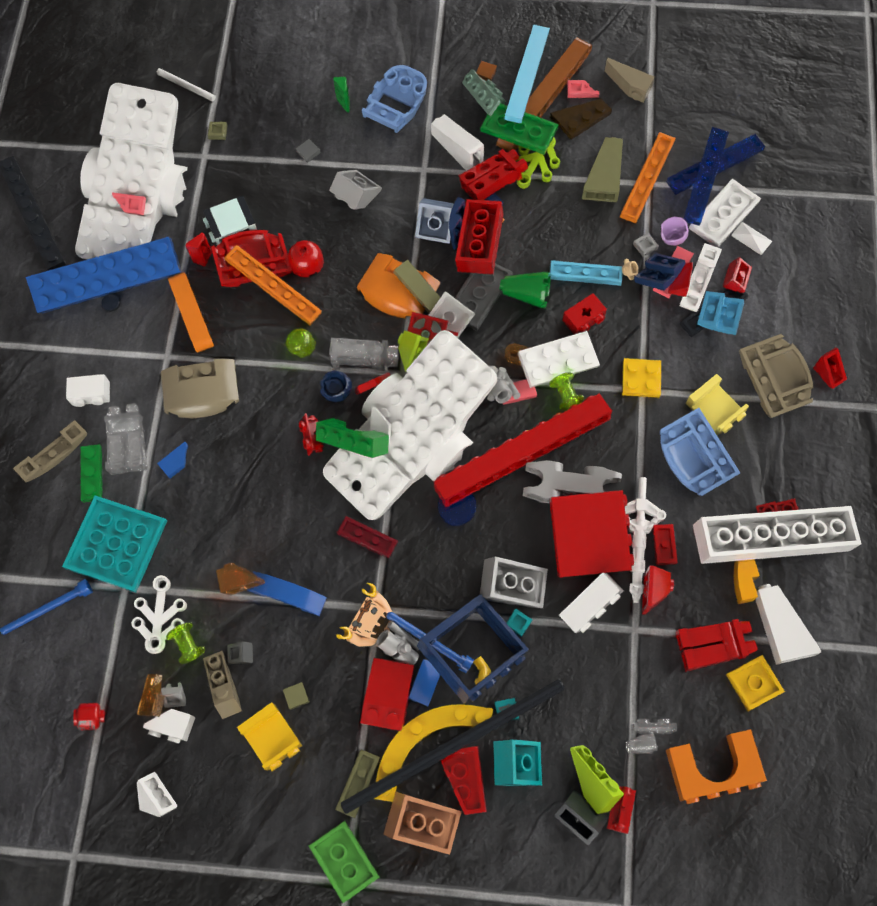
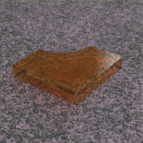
[137,674,165,717]

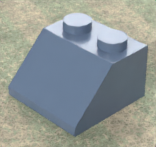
[415,198,454,244]

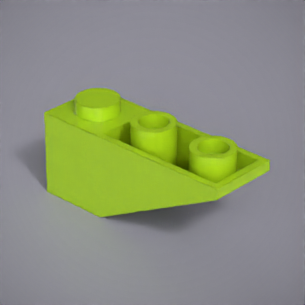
[570,745,624,814]

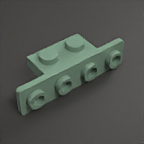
[462,69,506,116]

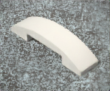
[679,243,722,312]

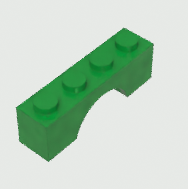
[316,418,389,458]

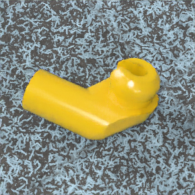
[473,656,491,685]

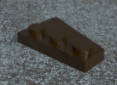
[550,99,612,140]

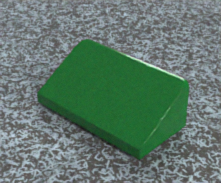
[333,77,350,113]

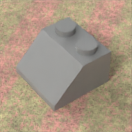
[329,170,382,210]

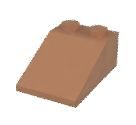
[383,792,462,855]

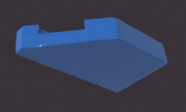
[157,442,188,479]

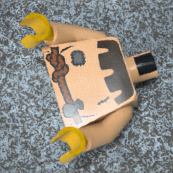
[336,583,395,647]

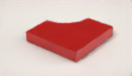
[354,372,391,395]

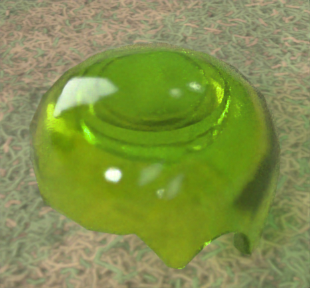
[285,328,316,358]

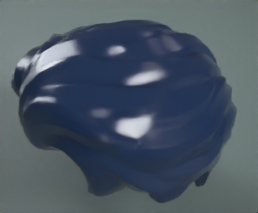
[320,370,352,402]

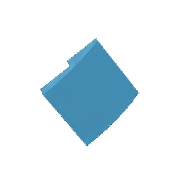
[698,291,744,335]

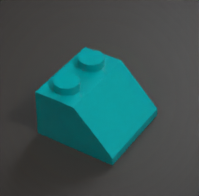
[494,740,542,786]

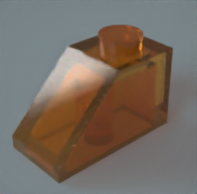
[216,563,265,596]

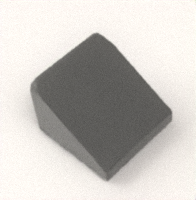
[227,641,253,665]

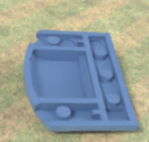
[660,408,740,496]

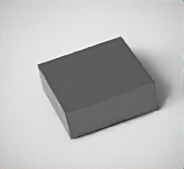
[296,139,321,163]

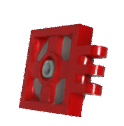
[408,312,458,345]

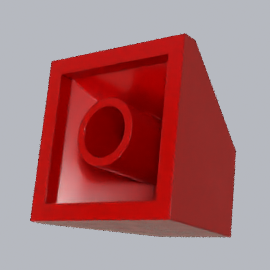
[642,566,674,615]

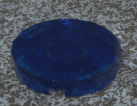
[438,494,476,526]

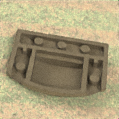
[739,334,813,419]
[161,359,239,418]

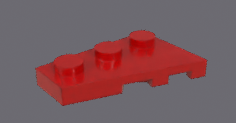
[441,746,487,815]

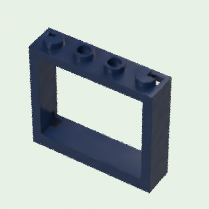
[417,594,529,704]

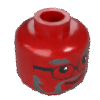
[73,703,105,731]

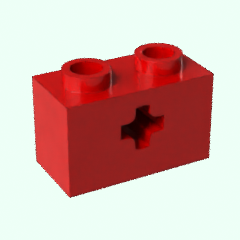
[562,293,607,335]

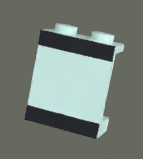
[203,196,257,245]

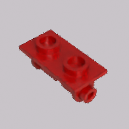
[299,413,324,456]
[607,786,636,834]

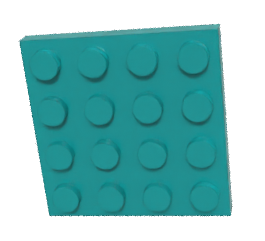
[62,496,167,593]

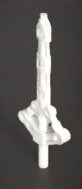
[625,477,666,603]

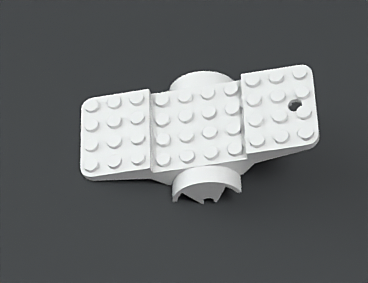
[75,83,188,260]
[323,330,497,520]

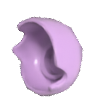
[661,217,688,246]

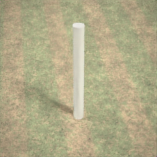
[157,68,216,102]

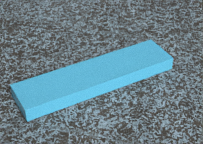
[549,260,622,286]

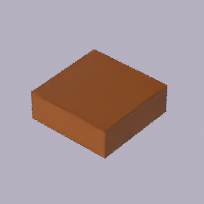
[476,61,497,81]

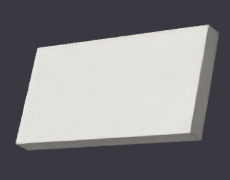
[689,179,761,248]

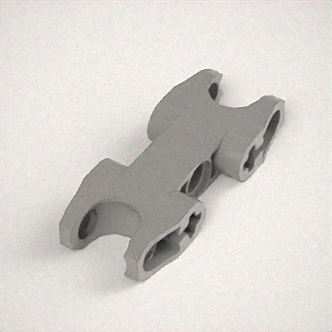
[523,460,622,503]

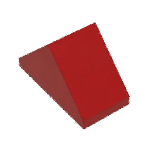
[813,347,847,389]

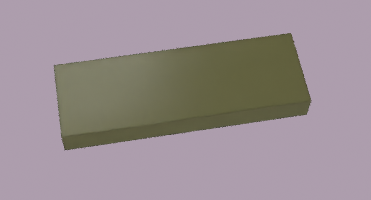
[393,259,441,313]
[335,749,380,818]

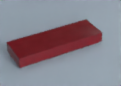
[337,516,398,559]

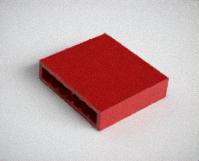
[549,490,634,577]

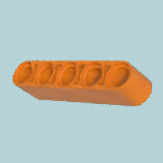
[168,271,214,353]

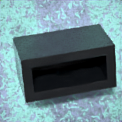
[554,790,608,845]

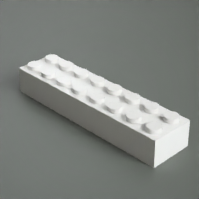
[693,506,861,564]

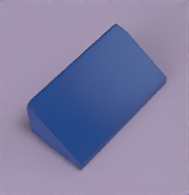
[409,659,440,707]

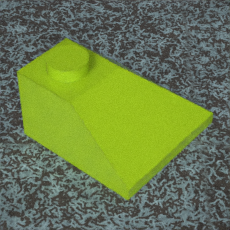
[398,330,429,372]

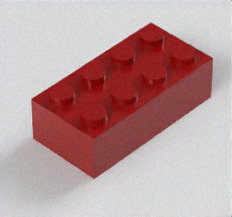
[455,199,504,274]

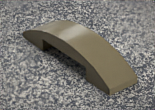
[13,420,87,482]

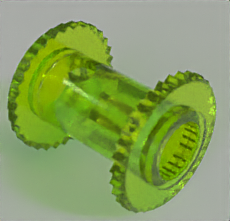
[549,372,584,410]
[166,623,205,664]

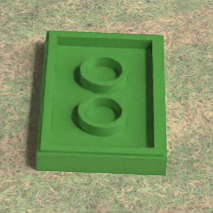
[309,821,380,903]

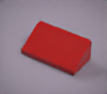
[185,233,212,266]
[723,257,752,293]
[668,262,693,297]

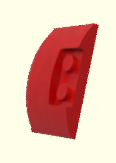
[211,230,292,287]

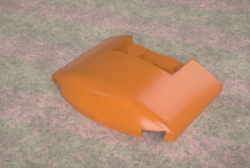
[357,253,441,318]

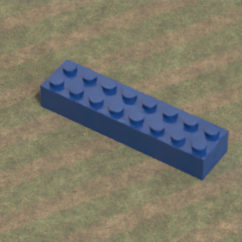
[26,237,182,313]

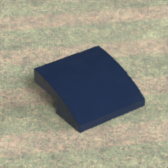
[449,197,465,249]
[634,253,685,290]

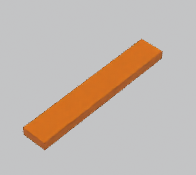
[620,132,676,223]
[225,245,322,326]

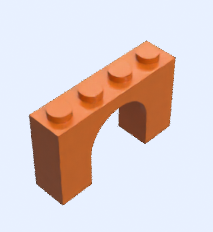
[666,729,767,804]

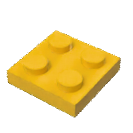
[622,358,661,398]

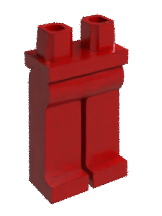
[458,149,528,200]
[675,619,758,672]

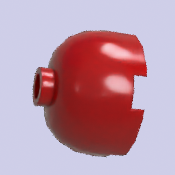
[288,240,324,277]

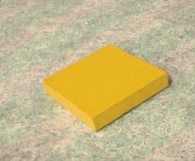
[726,655,785,711]

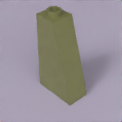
[582,137,623,202]

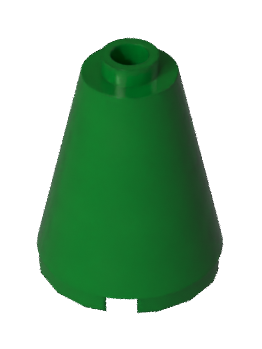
[500,272,551,309]

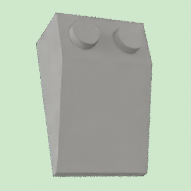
[480,557,548,608]

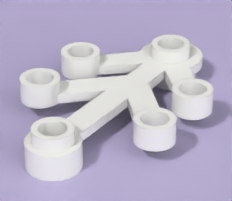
[131,575,187,654]

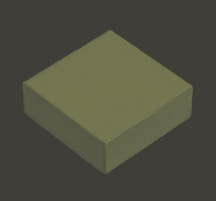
[208,122,228,140]
[283,682,309,710]

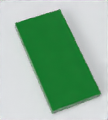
[480,103,558,155]

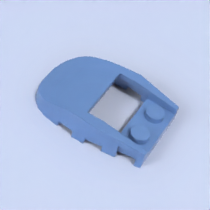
[362,65,427,133]

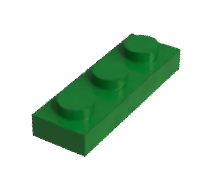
[81,444,102,503]

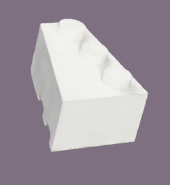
[559,573,624,633]

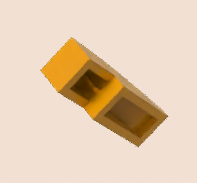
[734,559,760,604]

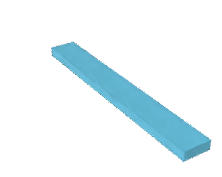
[504,25,550,123]

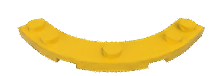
[374,704,493,802]

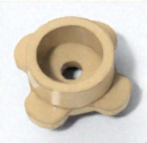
[622,259,638,280]

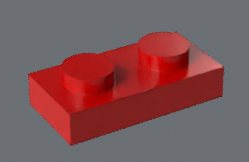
[652,524,678,565]

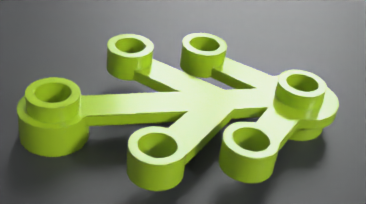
[517,137,560,189]

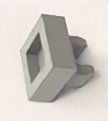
[160,683,186,708]

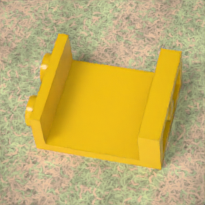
[237,702,302,771]

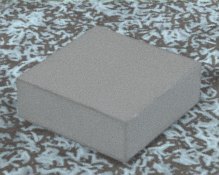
[633,233,659,257]

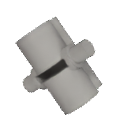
[487,366,521,403]
[376,621,419,665]

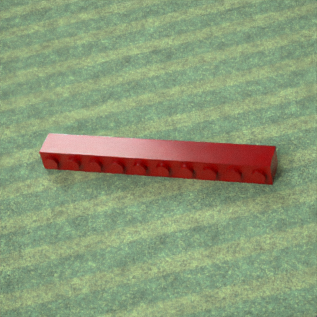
[433,393,612,507]

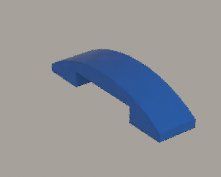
[246,571,327,617]

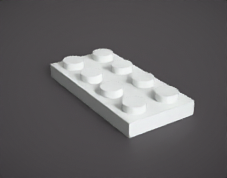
[517,331,600,388]

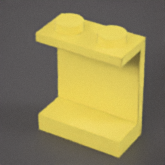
[686,374,749,436]

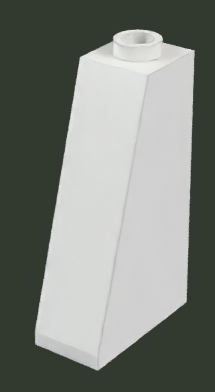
[431,114,484,171]
[755,584,821,665]

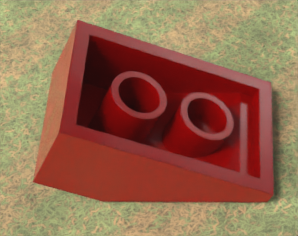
[360,657,414,731]

